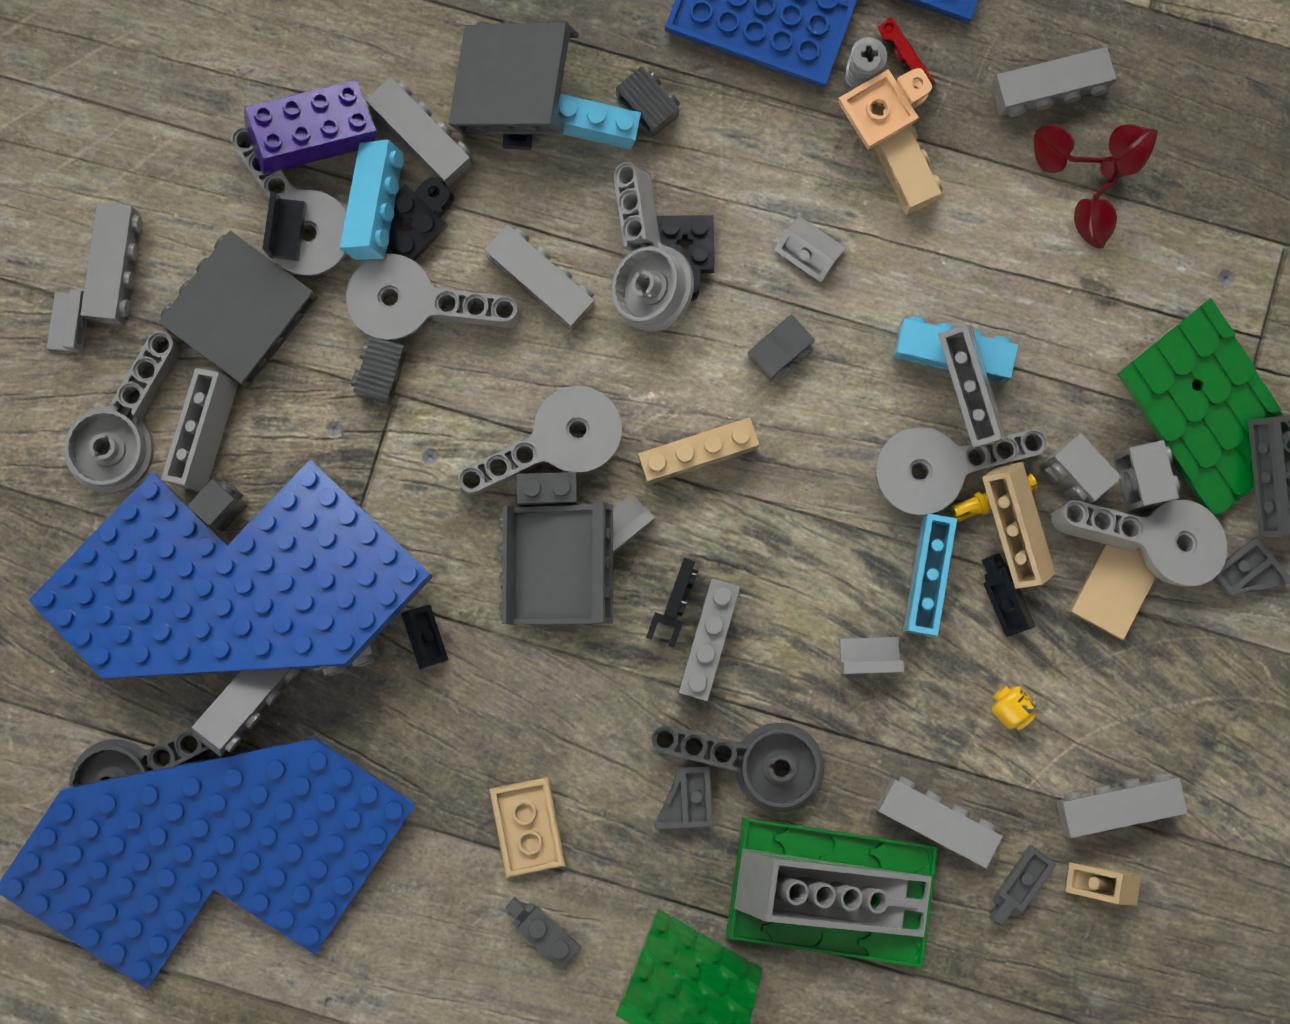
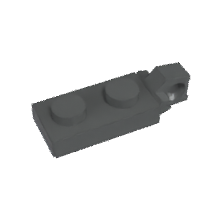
[989,845,1056,926]
[506,897,581,970]

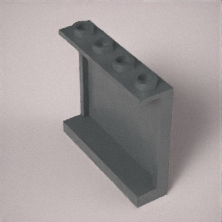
[448,19,579,134]
[158,231,318,389]
[499,502,613,625]

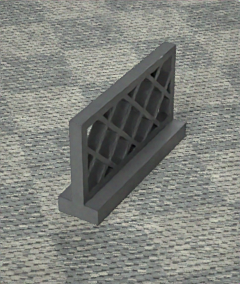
[1248,415,1290,537]

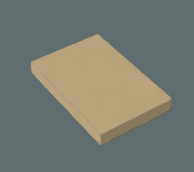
[1069,544,1156,640]
[490,777,565,878]

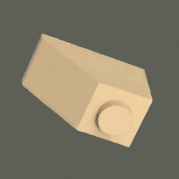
[1065,862,1141,906]

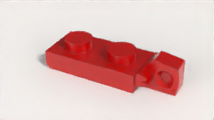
[878,17,936,87]

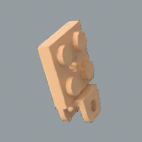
[838,68,932,150]

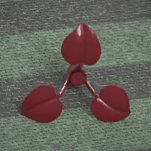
[1034,124,1158,249]

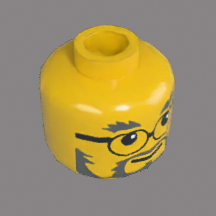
[991,685,1036,730]

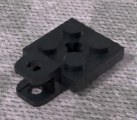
[387,177,455,261]
[656,215,714,301]
[646,558,699,648]

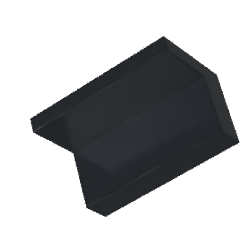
[262,191,307,261]

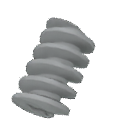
[844,37,887,89]

